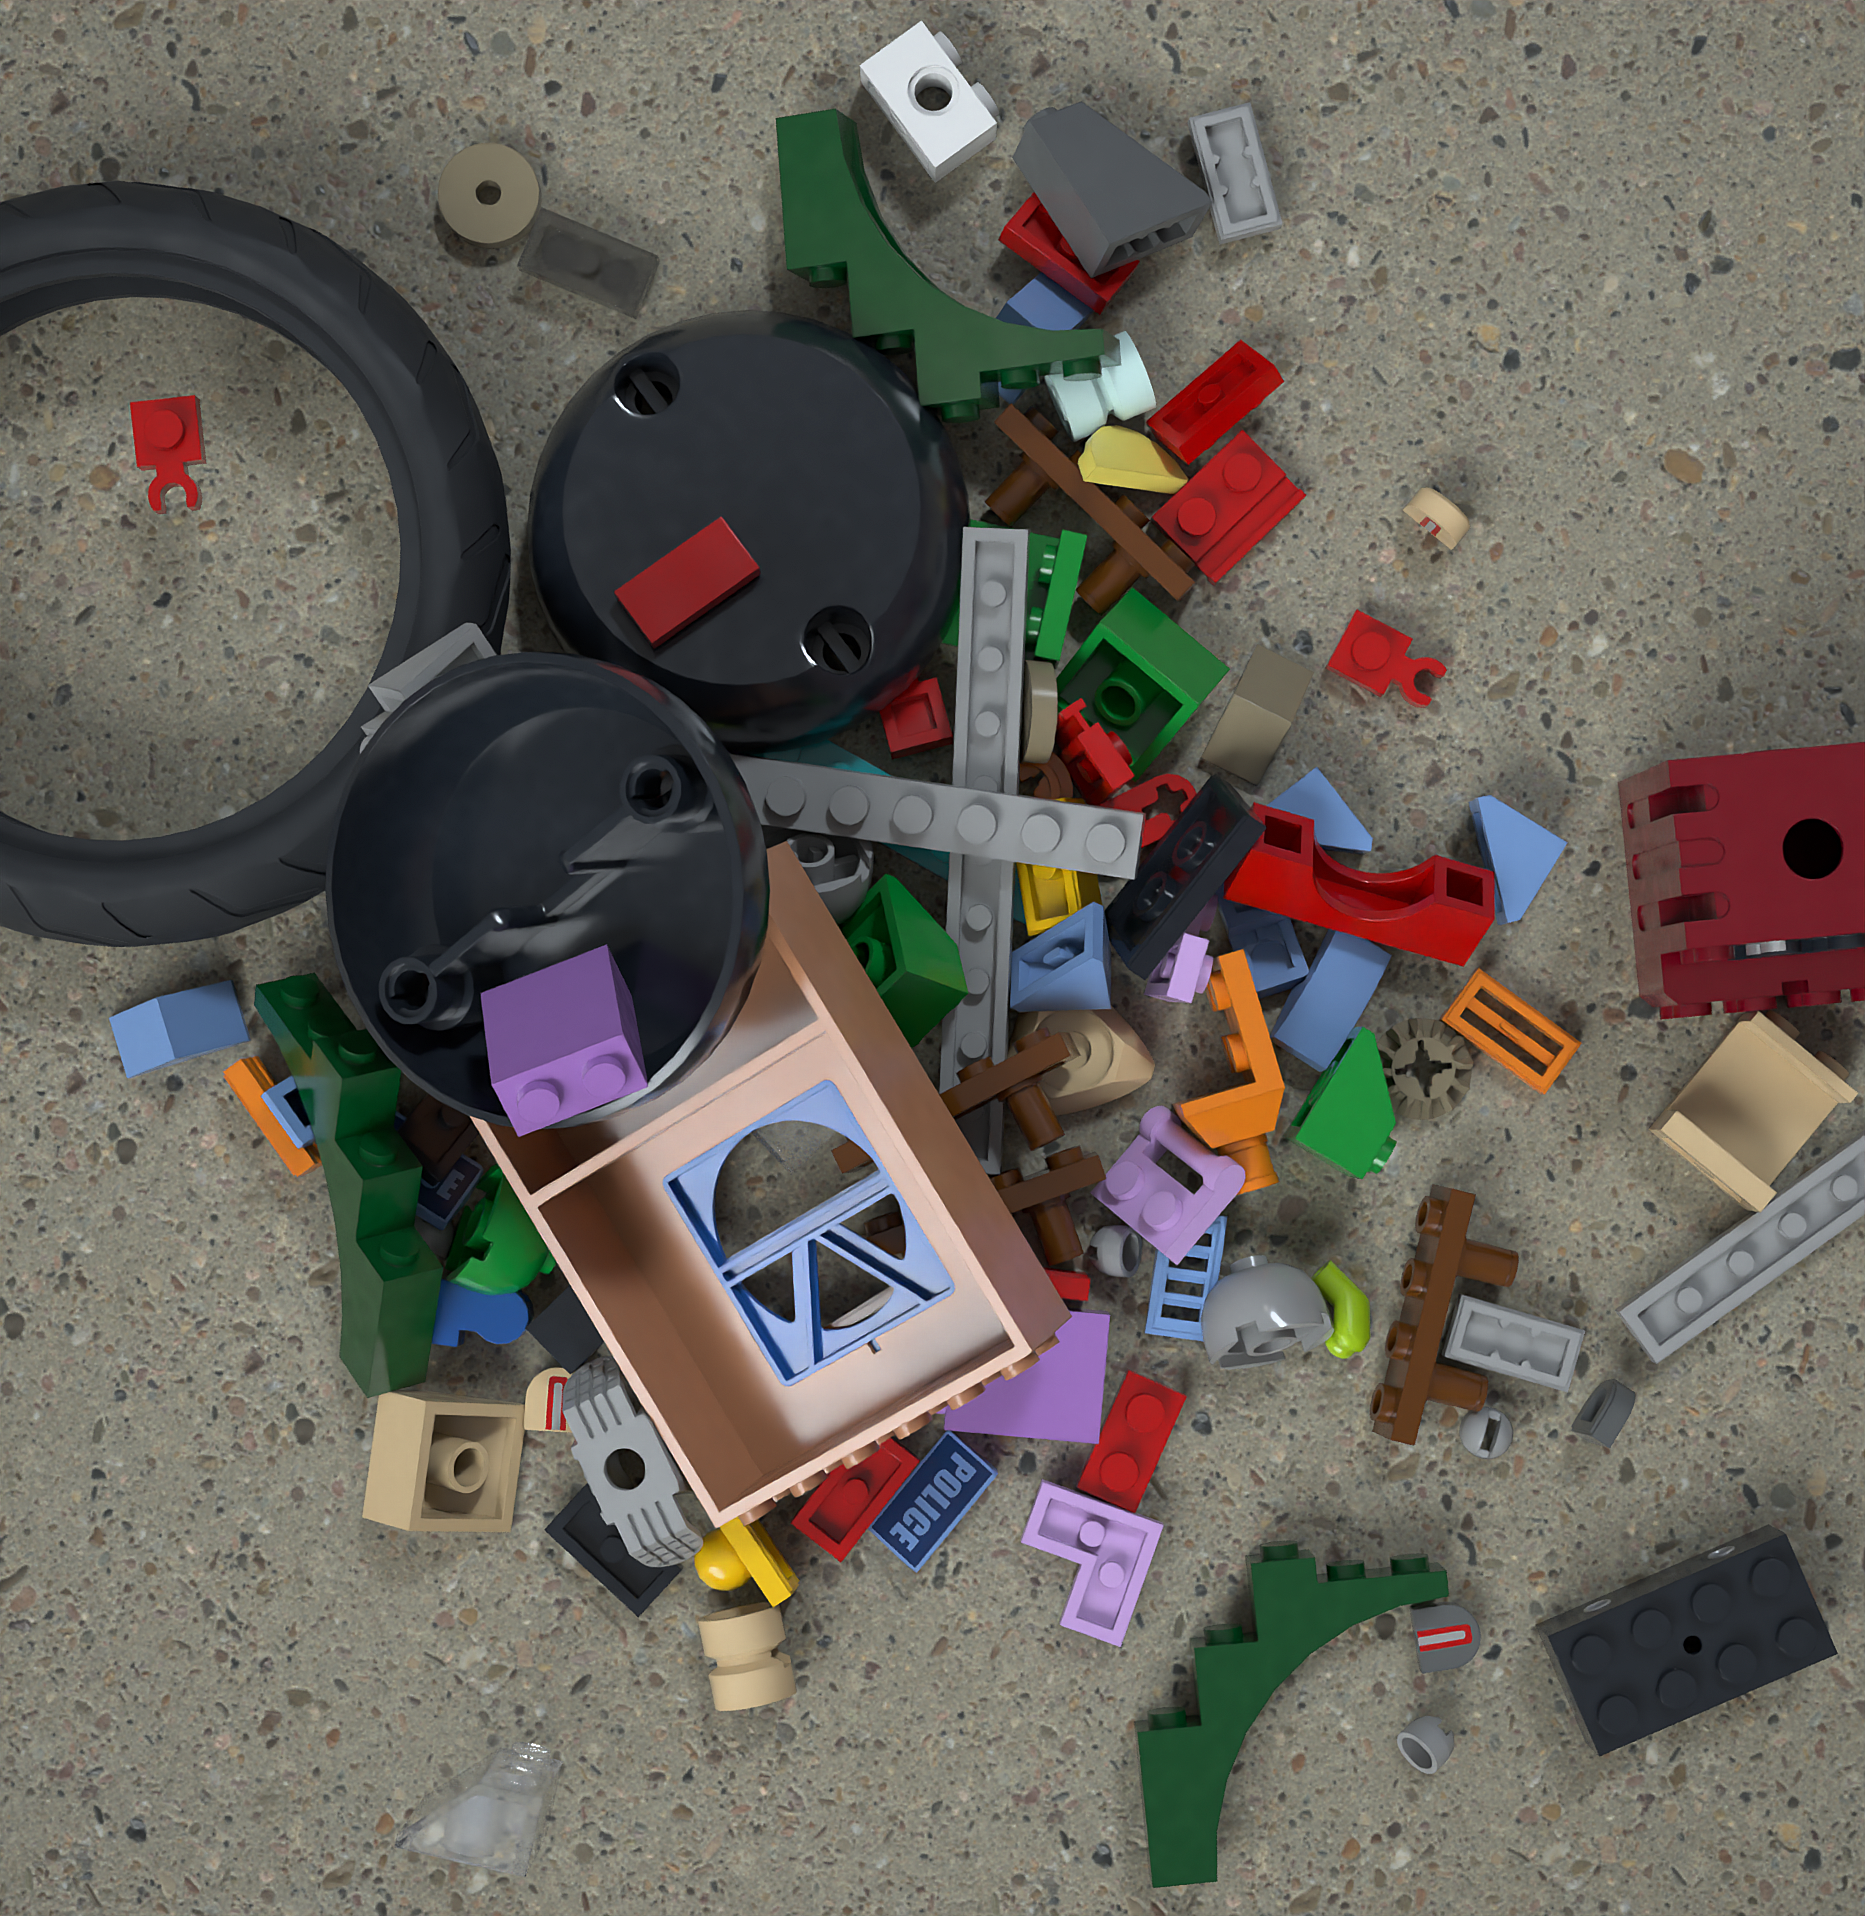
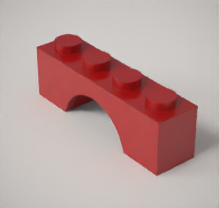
[1223,802,1495,967]

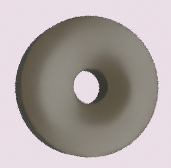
[438,143,542,249]
[1020,660,1058,764]

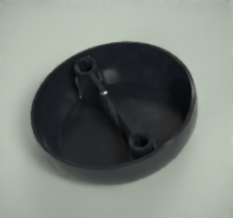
[527,310,971,754]
[325,651,770,1129]

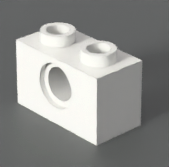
[860,21,999,183]

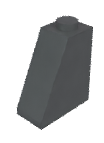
[1012,101,1212,278]

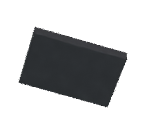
[1104,773,1267,980]

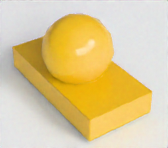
[694,1517,800,1607]

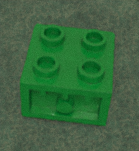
[941,519,1088,669]

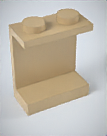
[1649,1010,1858,1213]

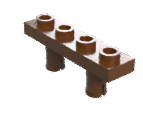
[984,403,1197,616]
[831,1027,1081,1174]
[861,1145,1107,1266]
[1370,1184,1519,1446]

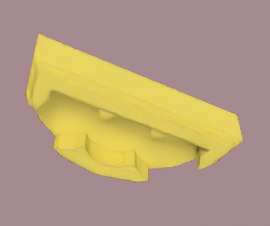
[1078,425,1189,494]

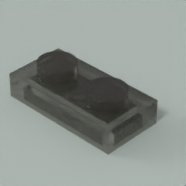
[517,207,660,319]

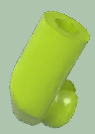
[1311,1260,1371,1359]

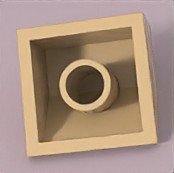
[362,1390,525,1532]

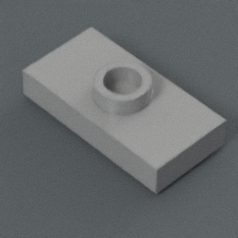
[1187,102,1282,245]
[1442,1294,1585,1392]

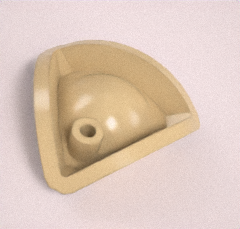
[1007,1006,1155,1116]

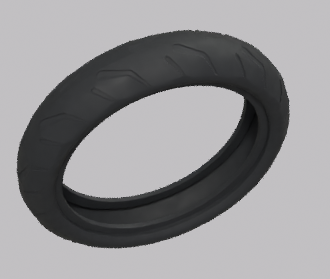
[0,181,511,947]

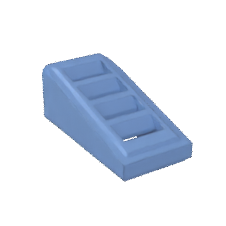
[1144,1215,1228,1342]

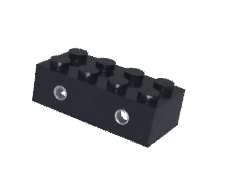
[1535,1524,1838,1757]

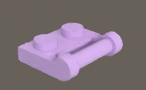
[1090,1106,1246,1265]

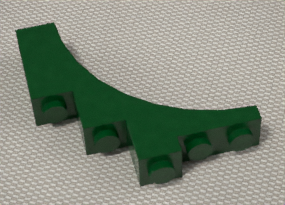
[775,108,1121,423]
[254,972,443,1398]
[1134,1540,1449,1888]

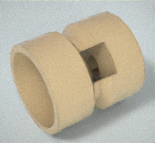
[698,1601,797,1711]

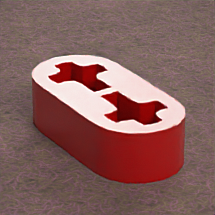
[1098,773,1196,849]

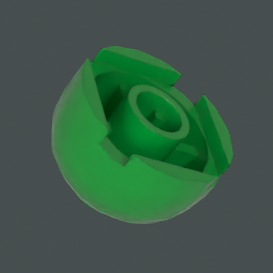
[445,1163,557,1296]

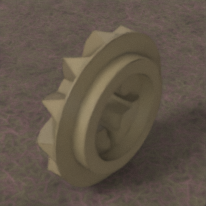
[1377,1018,1473,1120]

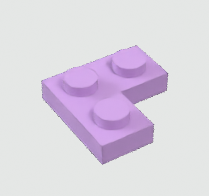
[1144,894,1218,1003]
[1020,1479,1164,1647]

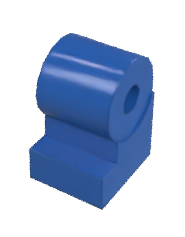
[432,1278,534,1347]

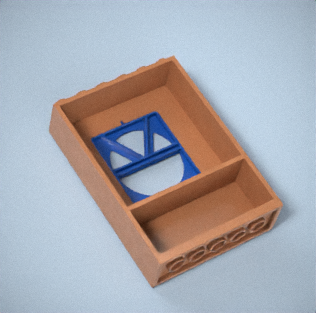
[470,841,1072,1528]

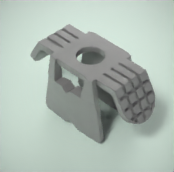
[562,1356,703,1567]

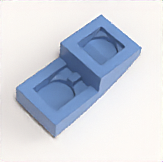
[1215,882,1309,999]
[1270,929,1392,1072]

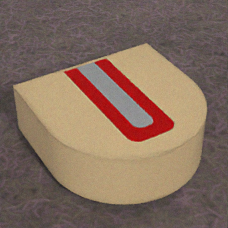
[1403,487,1470,550]
[523,1366,577,1433]

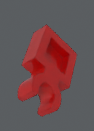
[130,395,207,515]
[1325,610,1447,708]
[879,672,953,760]

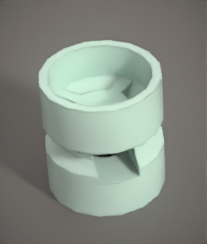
[1044,331,1156,442]

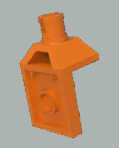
[1172,949,1285,1195]

